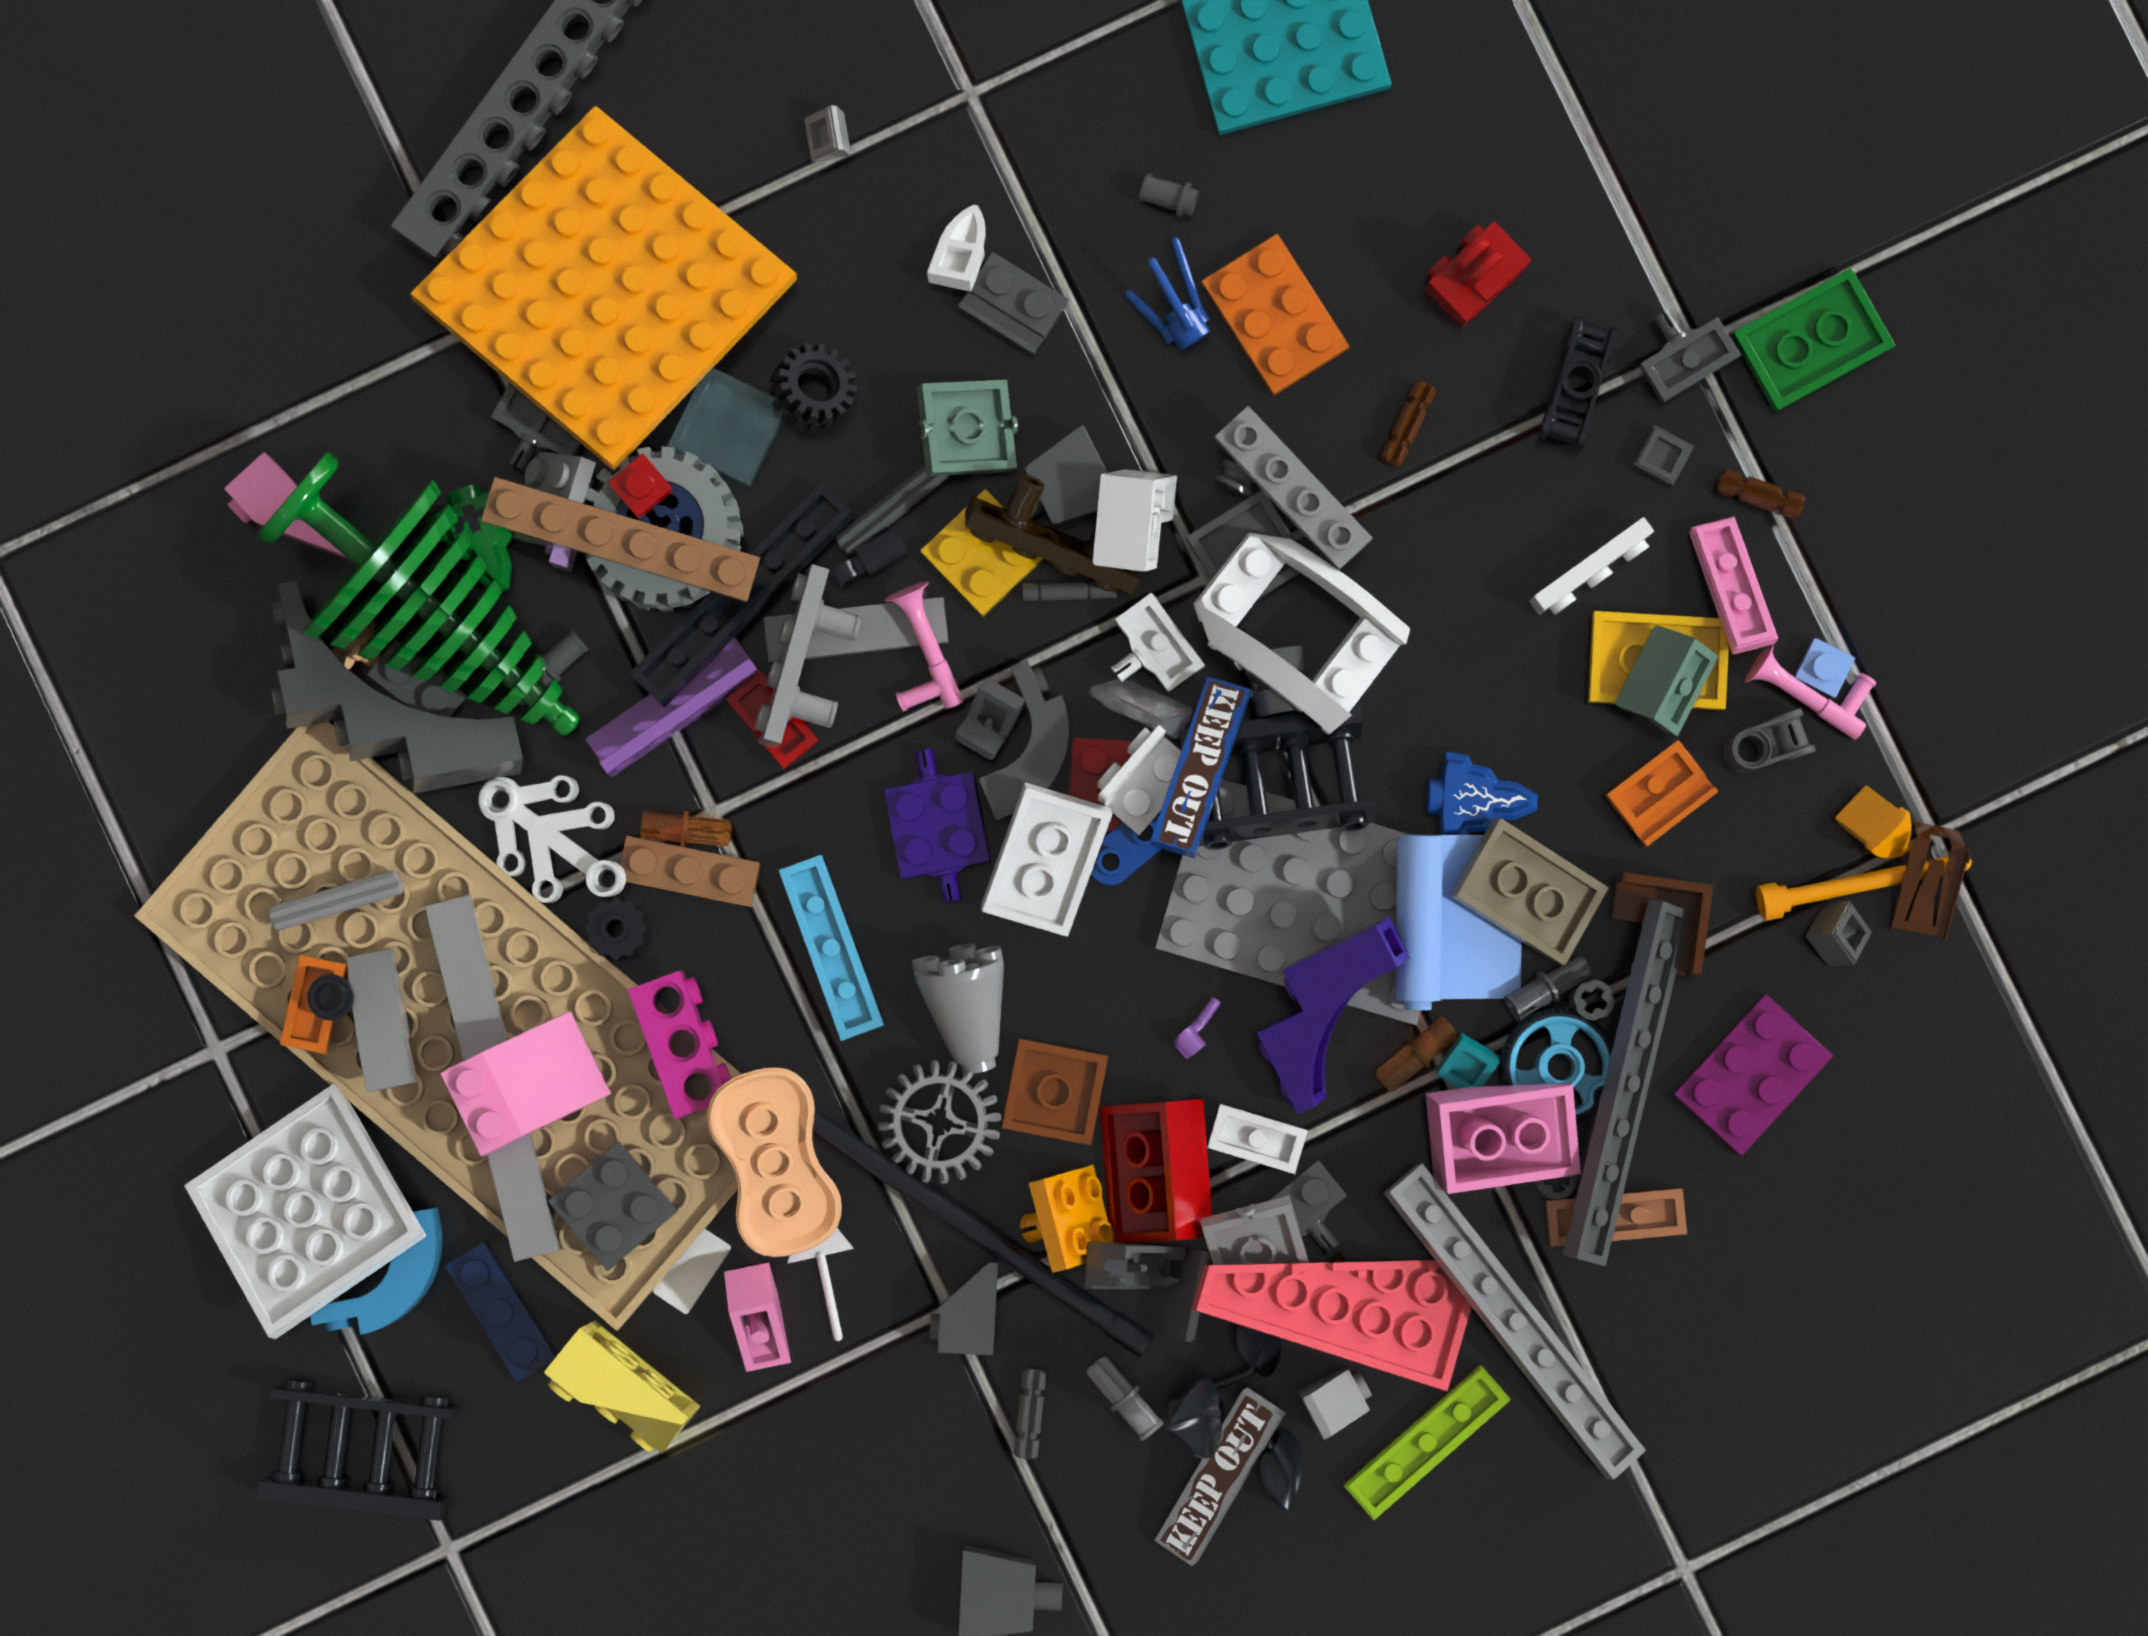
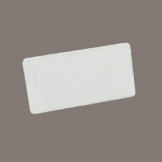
[653,1229,731,1314]

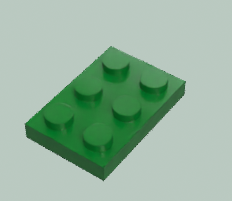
[1731,267,1896,413]

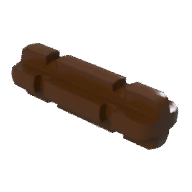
[1380,380,1436,467]
[1716,469,1805,519]

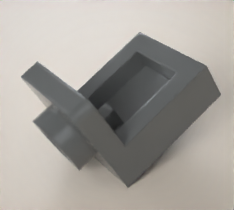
[954,677,1026,760]

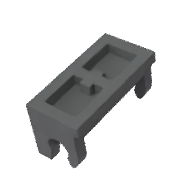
[1085,1242,1186,1289]

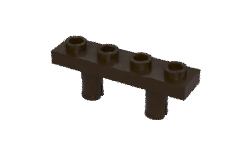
[965,474,1140,594]

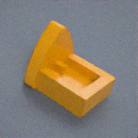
[1835,785,1911,858]

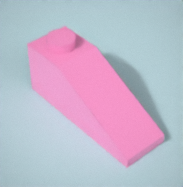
[224,452,351,561]

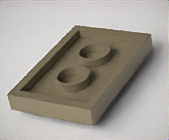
[1450,817,1609,966]

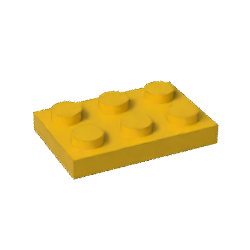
[1588,611,1729,711]

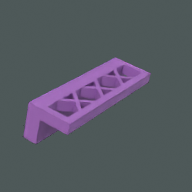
[585,638,759,777]

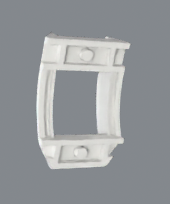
[1193,533,1410,734]

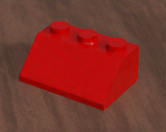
[1100,1099,1212,1243]

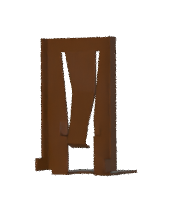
[1890,822,1971,941]

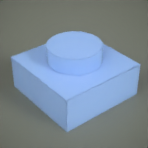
[1794,638,1855,700]

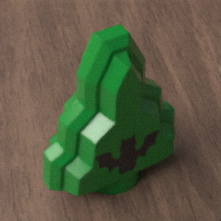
[426,484,513,591]

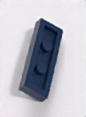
[445,1241,557,1383]

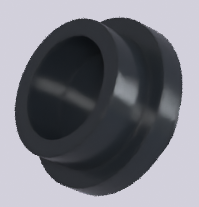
[307,974,355,1021]

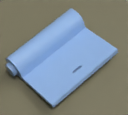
[1395,835,1521,1010]

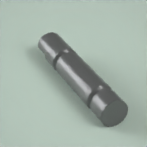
[1023,581,1117,602]

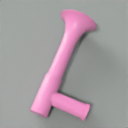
[885,581,963,712]
[1745,644,1876,740]

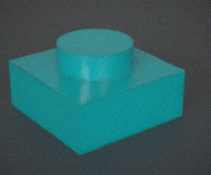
[1436,1033,1500,1088]

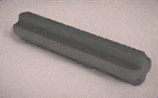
[835,464,949,556]

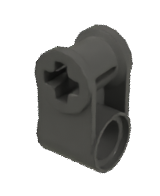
[1723,708,1816,773]

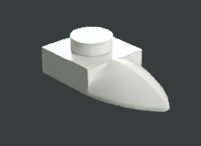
[927,204,986,292]

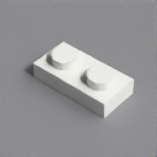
[1207,1104,1308,1174]

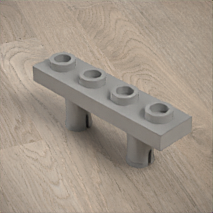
[1214,406,1373,570]
[754,564,862,748]

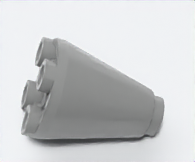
[912,943,1004,1074]

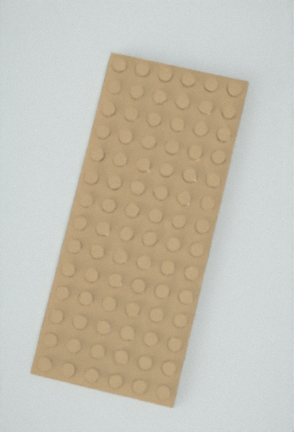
[134,721,742,1331]

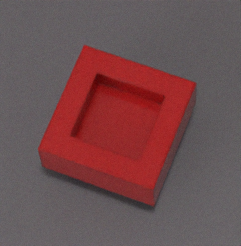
[608,453,674,519]

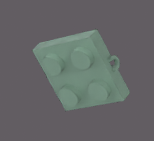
[916,380,1018,476]

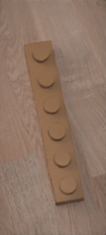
[481,477,760,603]

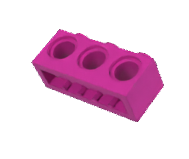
[628,971,731,1120]

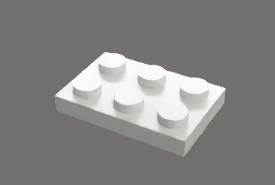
[981,782,1112,937]

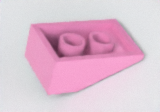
[440,1012,611,1156]
[1426,1083,1581,1194]

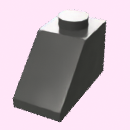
[930,1261,998,1355]

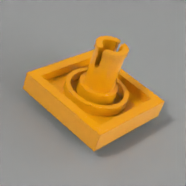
[1020,1165,1114,1273]

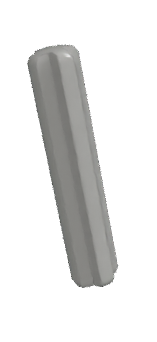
[269,870,403,930]

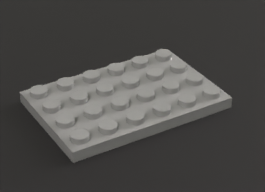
[1155,779,1421,1026]

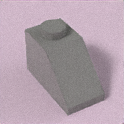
[1297,1366,1372,1440]

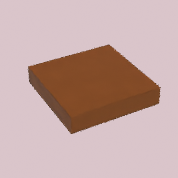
[1002,1039,1108,1145]

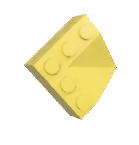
[544,1320,701,1453]

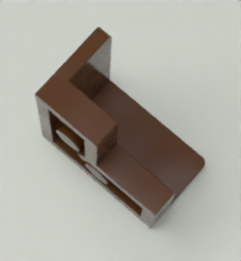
[1610,872,1714,977]

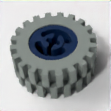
[585,446,744,613]

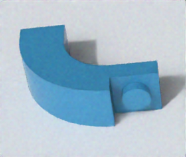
[310,1207,443,1335]

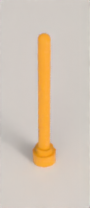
[1755,856,1972,921]

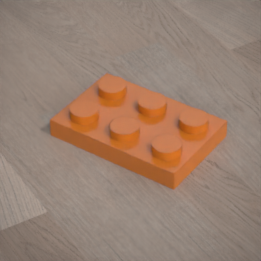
[1201,233,1350,397]

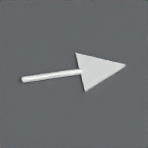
[787,1228,854,1341]

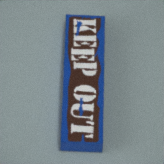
[1151,676,1251,859]

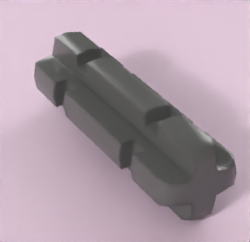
[1014,1368,1046,1459]

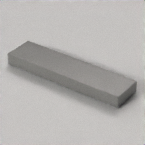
[764,597,949,663]

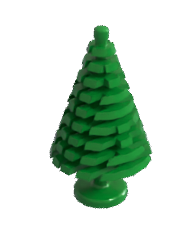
[256,452,579,736]

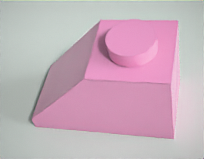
[724,1262,791,1372]

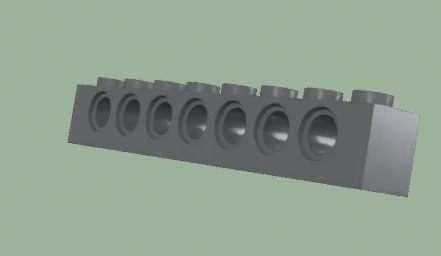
[391,0,642,264]

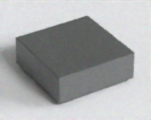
[1632,425,1694,487]

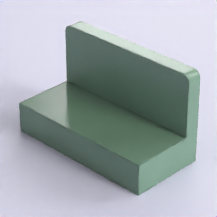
[1615,625,1719,737]

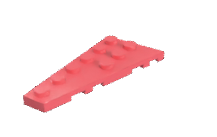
[1191,1260,1472,1391]

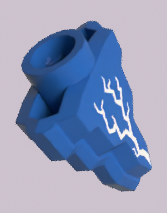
[1426,752,1538,835]

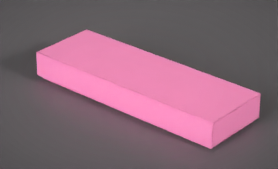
[1689,517,1778,655]

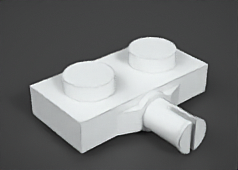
[1111,593,1205,693]

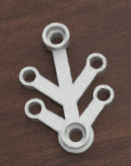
[478,775,626,903]

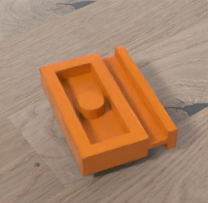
[1605,740,1719,847]

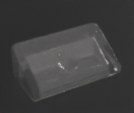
[1089,679,1193,739]

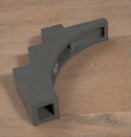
[270,581,523,794]

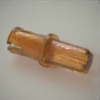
[640,810,732,847]
[1375,1015,1459,1092]

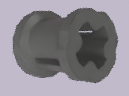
[1568,980,1615,1021]

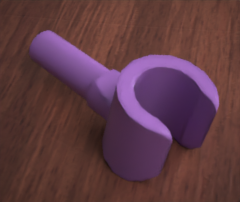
[1175,997,1221,1059]

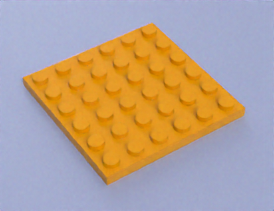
[410,105,797,471]

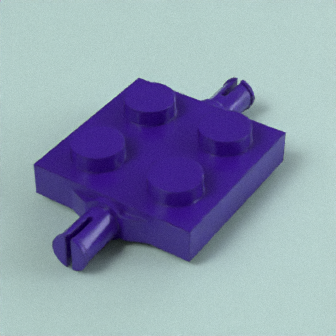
[884,748,991,903]

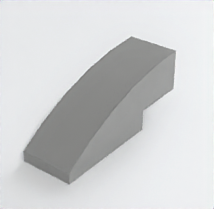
[347,948,418,1092]

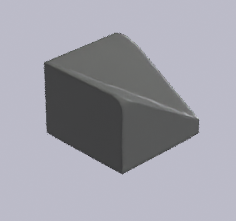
[1806,901,1872,967]

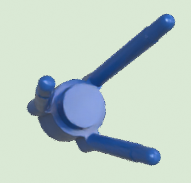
[1125,237,1210,350]

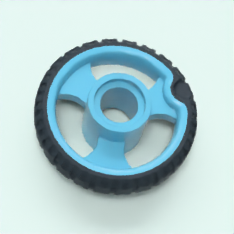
[1500,1008,1614,1124]

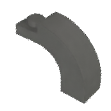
[979,660,1069,823]

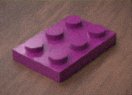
[1672,994,1833,1156]

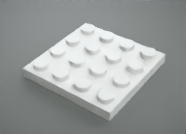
[184,1083,427,1339]

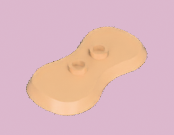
[708,1068,842,1257]

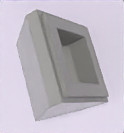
[804,105,851,162]

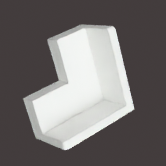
[1093,469,1177,571]

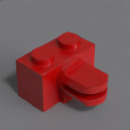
[1425,221,1532,329]

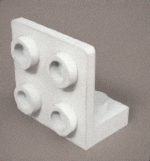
[1097,725,1181,836]

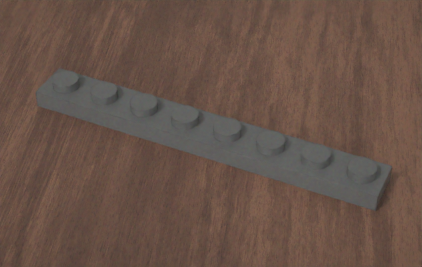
[1563,899,1691,1266]

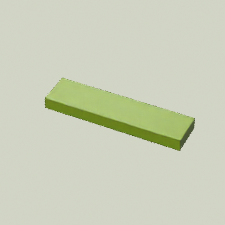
[1343,1364,1511,1520]

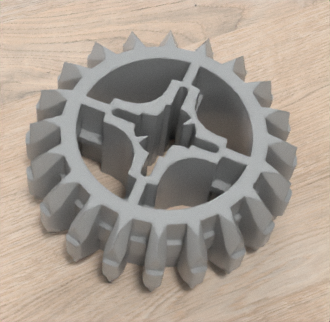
[878,1060,1001,1184]

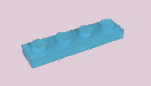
[779,855,884,1041]

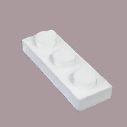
[1529,517,1654,615]

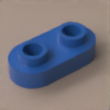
[1091,814,1161,886]

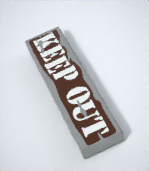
[1155,1387,1285,1566]

